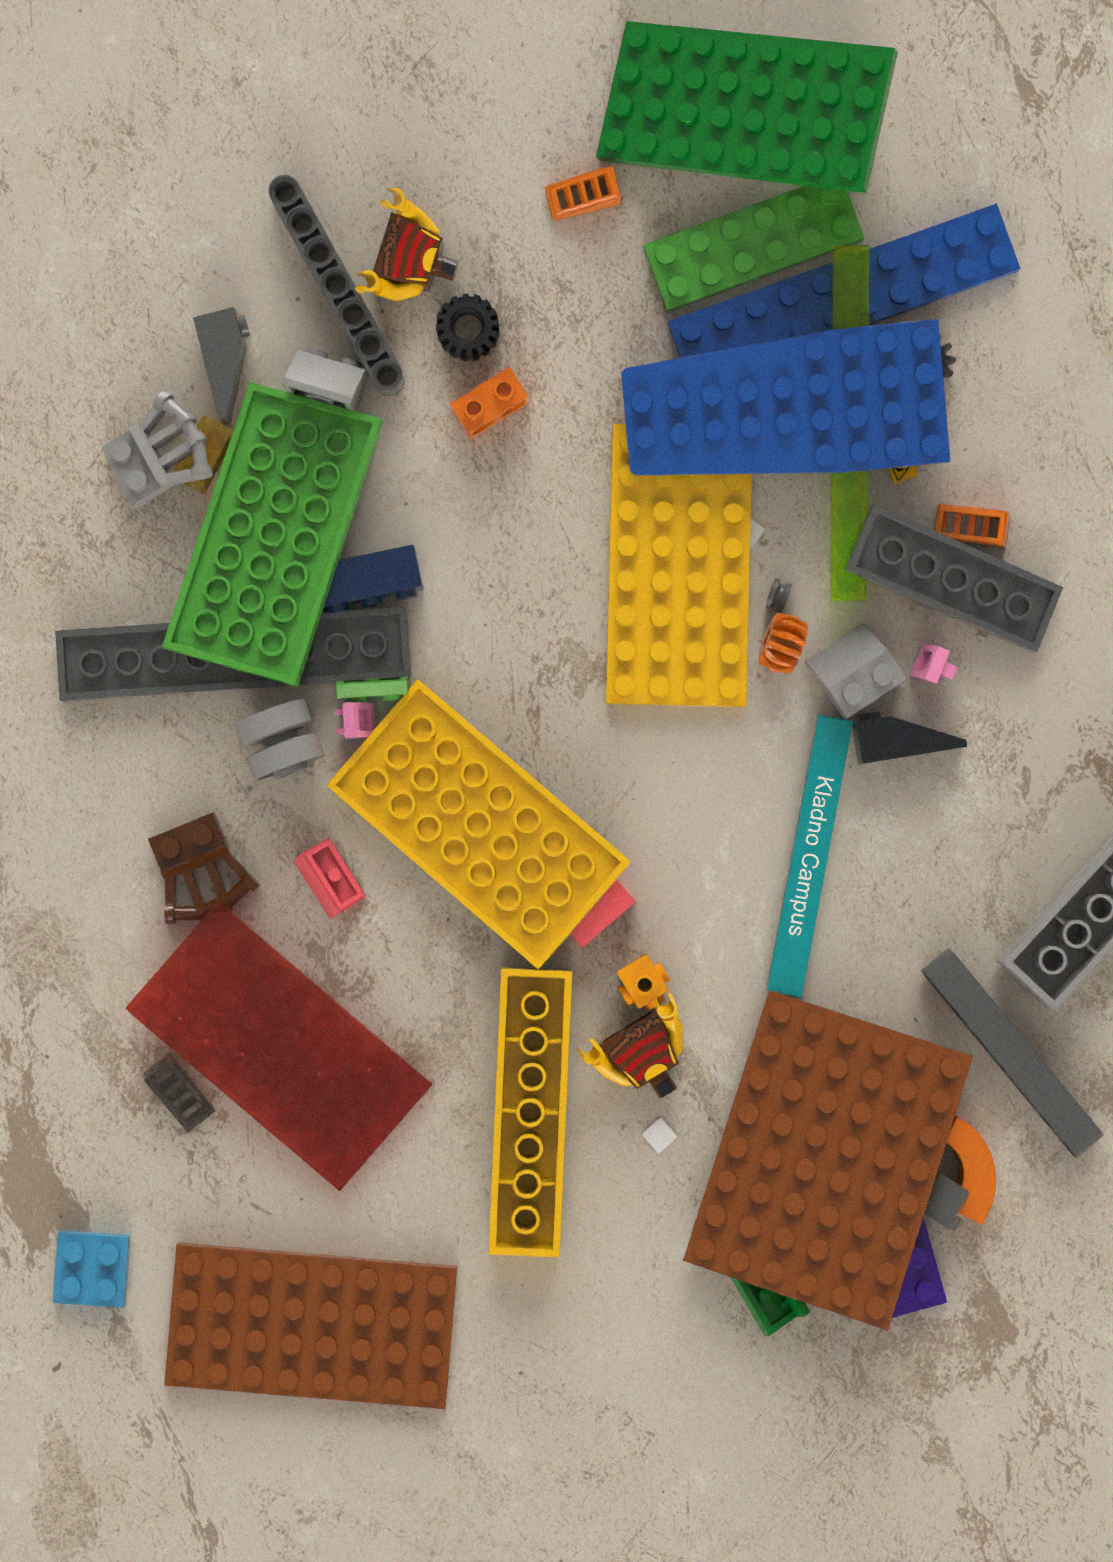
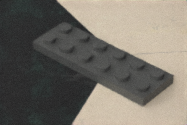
[844,504,1063,652]

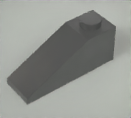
[193,307,250,425]

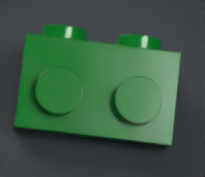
[731,1277,810,1336]

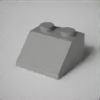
[282,348,368,411]
[805,623,907,720]

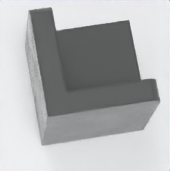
[924,1173,969,1231]

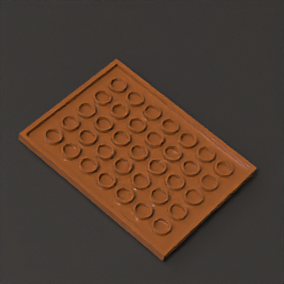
[683,990,973,1331]

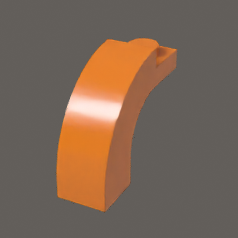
[947,1115,996,1225]

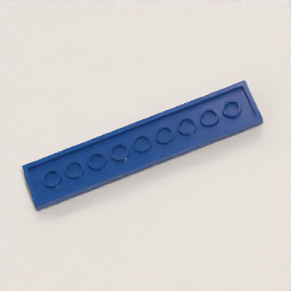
[668,203,1021,358]

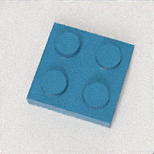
[53,1230,130,1308]

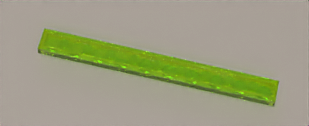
[830,245,869,601]

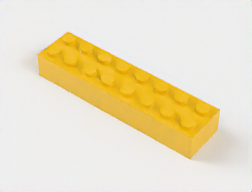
[488,966,572,1258]

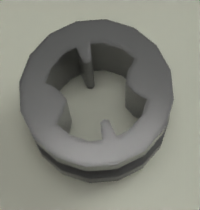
[765,578,792,613]

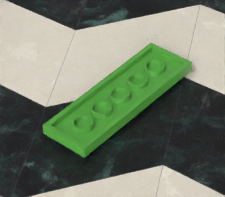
[643,186,864,313]

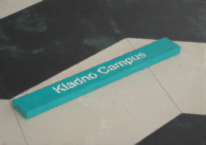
[766,715,853,998]

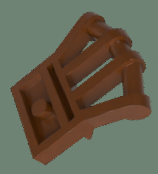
[148,812,260,924]

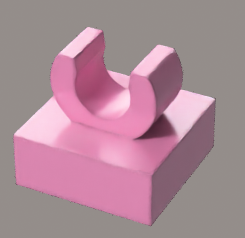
[910,644,957,684]
[335,702,376,738]

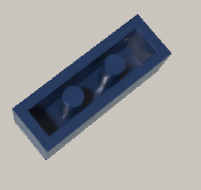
[323,545,424,614]

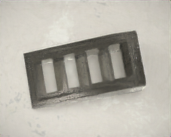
[143,1053,216,1133]

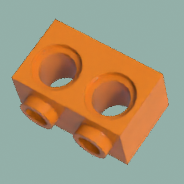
[450,366,529,440]

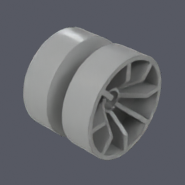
[235,699,325,781]

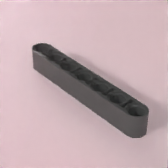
[269,175,405,396]
[921,948,1104,1158]

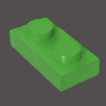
[336,677,409,702]

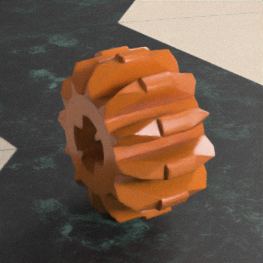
[758,613,808,674]

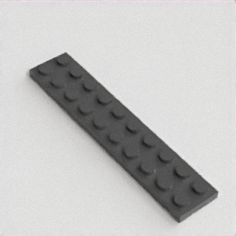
[55,607,411,702]

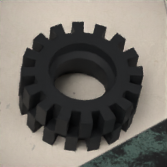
[436,293,500,361]

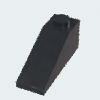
[852,711,967,765]

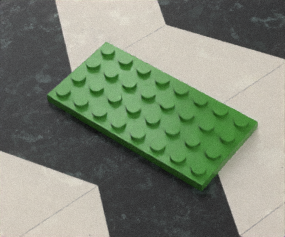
[162,382,384,688]

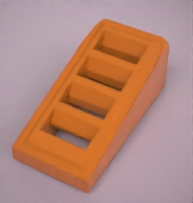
[544,165,621,222]
[934,504,1010,548]

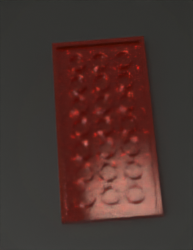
[125,901,432,1191]

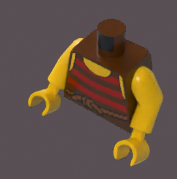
[355,188,459,301]
[577,993,683,1099]

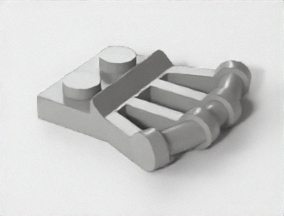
[102,390,213,509]

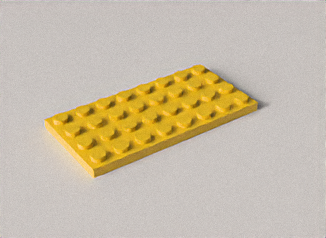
[606,424,752,707]
[326,679,631,970]

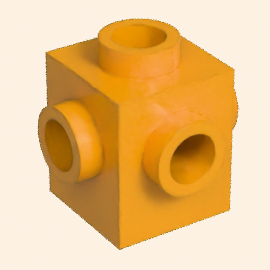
[616,953,670,1011]

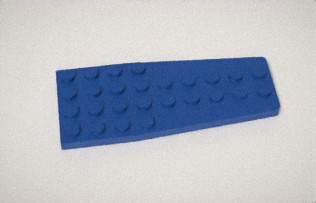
[621,319,951,476]

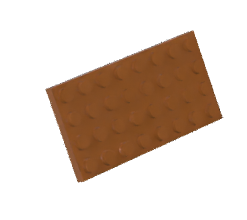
[164,1242,457,1409]

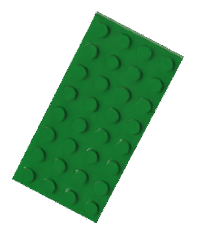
[596,21,898,193]

